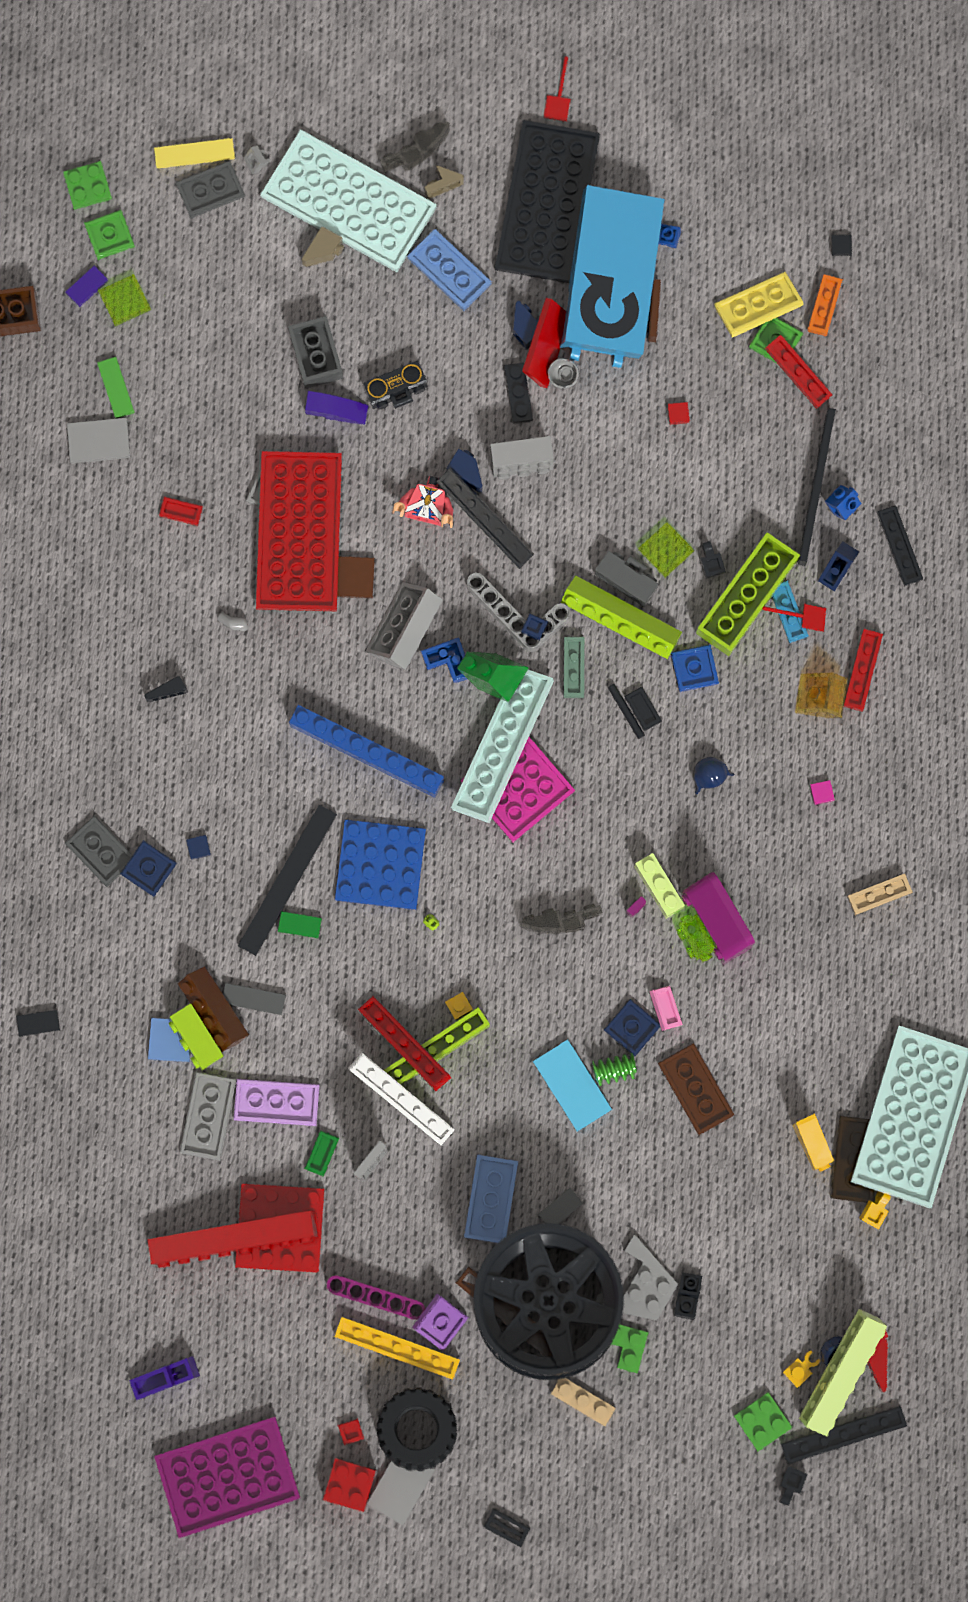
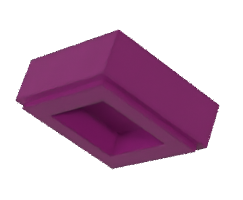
[626,896,646,918]

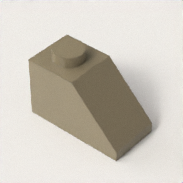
[302,227,344,267]

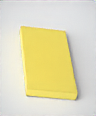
[714,272,803,337]

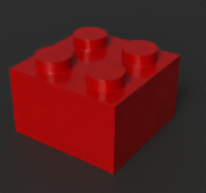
[323,1458,376,1512]

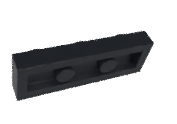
[504,362,533,424]

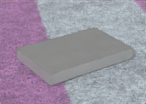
[67,418,131,464]
[367,1461,435,1525]

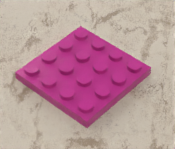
[460,737,575,843]

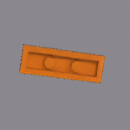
[808,274,843,337]

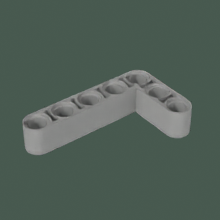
[467,573,570,652]

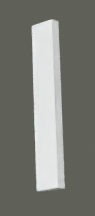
[348,1053,454,1145]

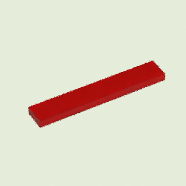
[358,996,451,1091]

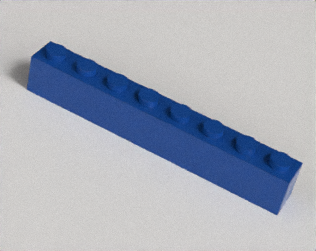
[289,705,444,798]

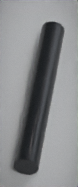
[608,684,645,740]

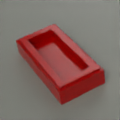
[159,497,203,526]

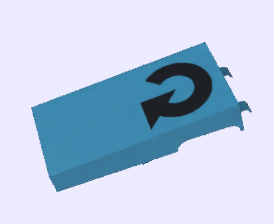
[560,185,665,368]

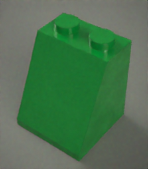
[457,651,529,703]

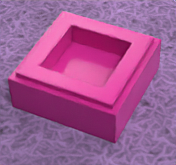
[810,780,835,805]

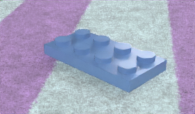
[407,229,492,311]
[464,1155,518,1243]

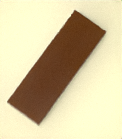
[648,279,661,342]

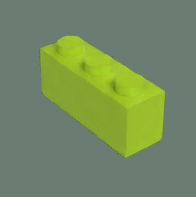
[168,1004,224,1070]

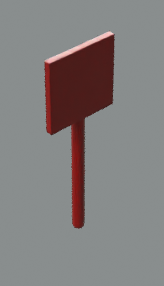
[544,56,571,122]
[762,604,826,632]

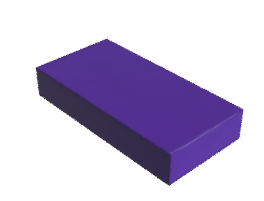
[65,266,108,308]

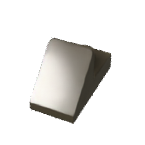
[424,165,464,200]

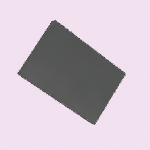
[175,161,245,219]
[65,815,132,887]

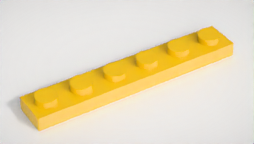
[335,1317,460,1380]

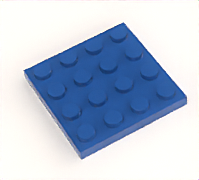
[335,820,426,910]

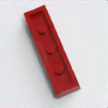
[765,335,832,409]
[843,629,883,712]

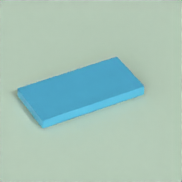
[533,1040,612,1132]

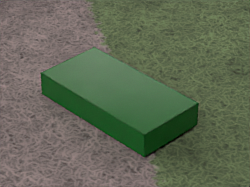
[278,911,322,939]
[304,1130,340,1177]

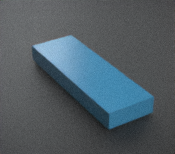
[772,581,808,643]

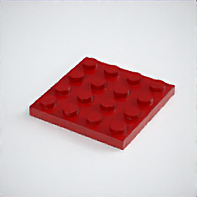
[235,1184,325,1273]

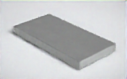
[180,1072,237,1161]
[354,1141,388,1182]

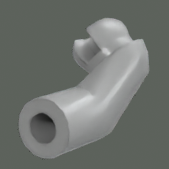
[218,612,248,631]

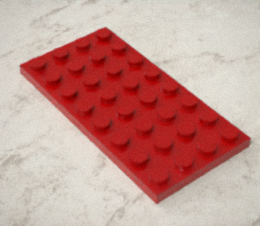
[256,451,342,612]

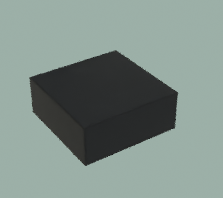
[831,235,852,256]

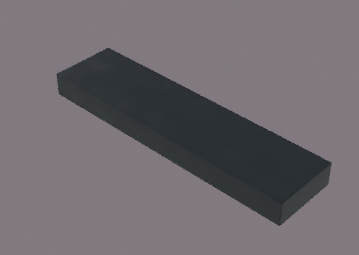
[877,505,923,586]

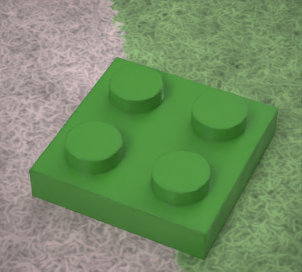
[63,161,112,210]
[734,1392,792,1452]

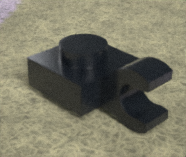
[700,541,726,579]
[780,1466,808,1506]

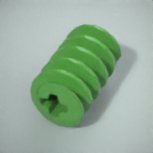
[592,1053,637,1086]

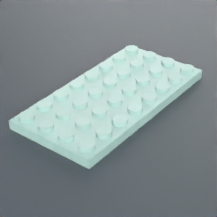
[260,130,437,272]
[851,1025,968,1209]

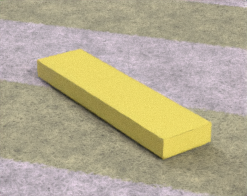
[154,138,235,168]

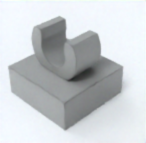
[244,146,270,174]

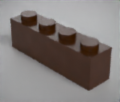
[178,966,249,1052]

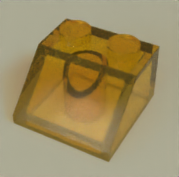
[795,672,847,718]

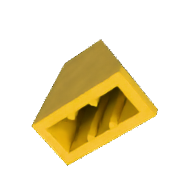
[792,1114,834,1172]

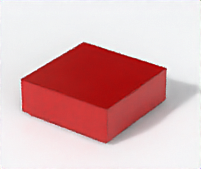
[668,402,690,425]
[338,1418,364,1445]

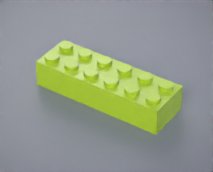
[696,533,800,656]

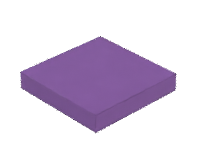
[412,1294,468,1351]

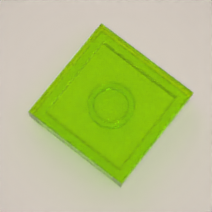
[98,274,151,326]
[638,522,695,578]

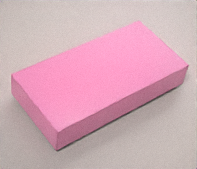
[650,986,682,1031]

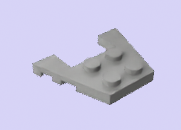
[595,1235,678,1321]

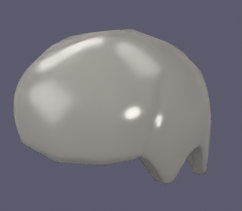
[548,358,580,389]

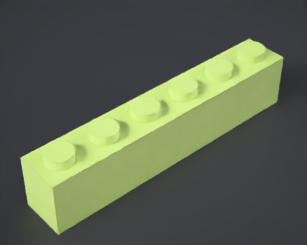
[799,1309,887,1436]

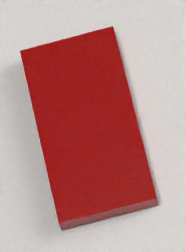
[522,298,566,388]

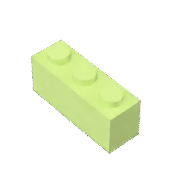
[634,853,685,919]

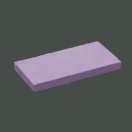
[234,1079,320,1126]

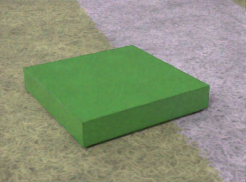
[84,210,135,260]
[749,318,803,363]

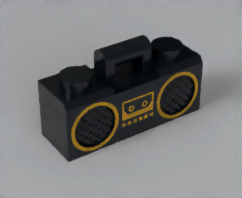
[363,360,428,410]

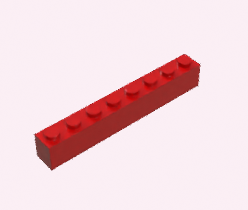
[147,1211,318,1268]

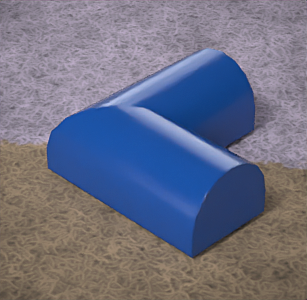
[421,637,467,683]

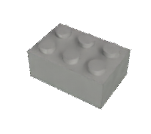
[490,436,554,480]

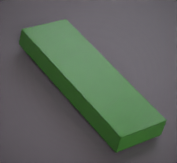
[97,357,135,419]

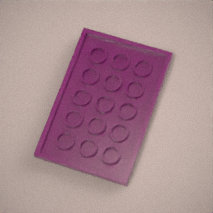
[154,1416,301,1538]

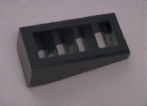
[144,676,188,702]

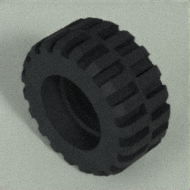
[376,1387,457,1472]

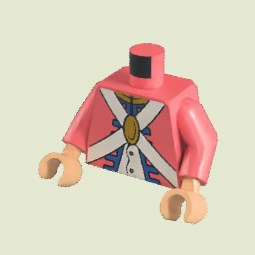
[392,476,454,528]

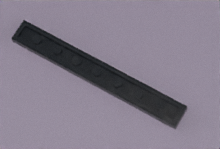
[798,408,836,566]
[238,805,337,956]

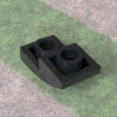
[674,1272,703,1320]

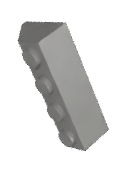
[366,582,443,670]

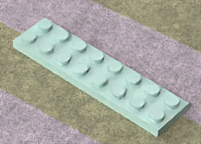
[451,670,554,823]

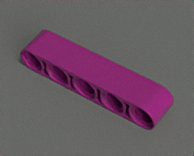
[327,1275,425,1320]

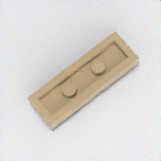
[847,874,913,915]
[551,1378,616,1426]

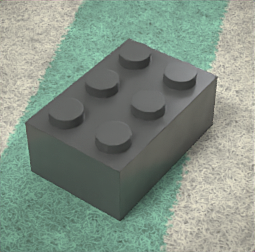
[288,316,343,389]

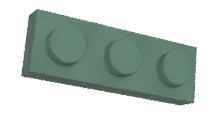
[564,637,584,698]

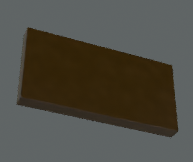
[831,1116,874,1203]

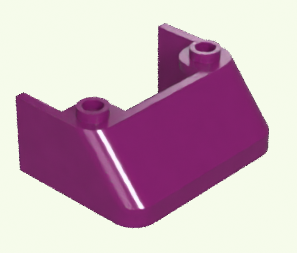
[681,872,755,965]

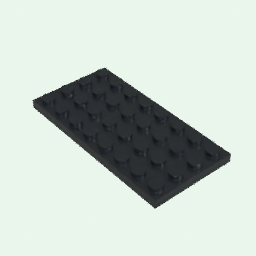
[495,120,600,283]

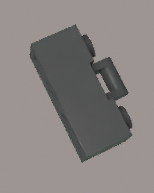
[594,551,659,607]

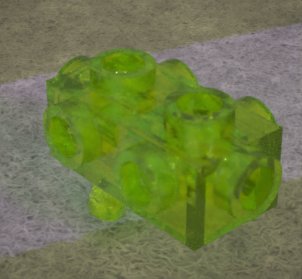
[676,913,715,963]

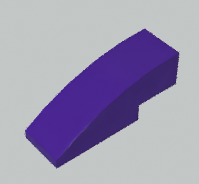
[305,391,368,425]
[129,1356,200,1400]

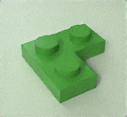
[612,1325,648,1374]

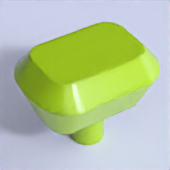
[423,914,440,930]

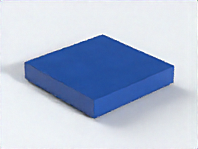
[671,645,719,692]

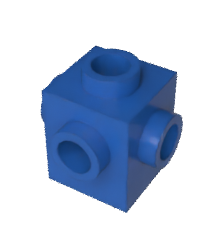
[825,485,862,520]

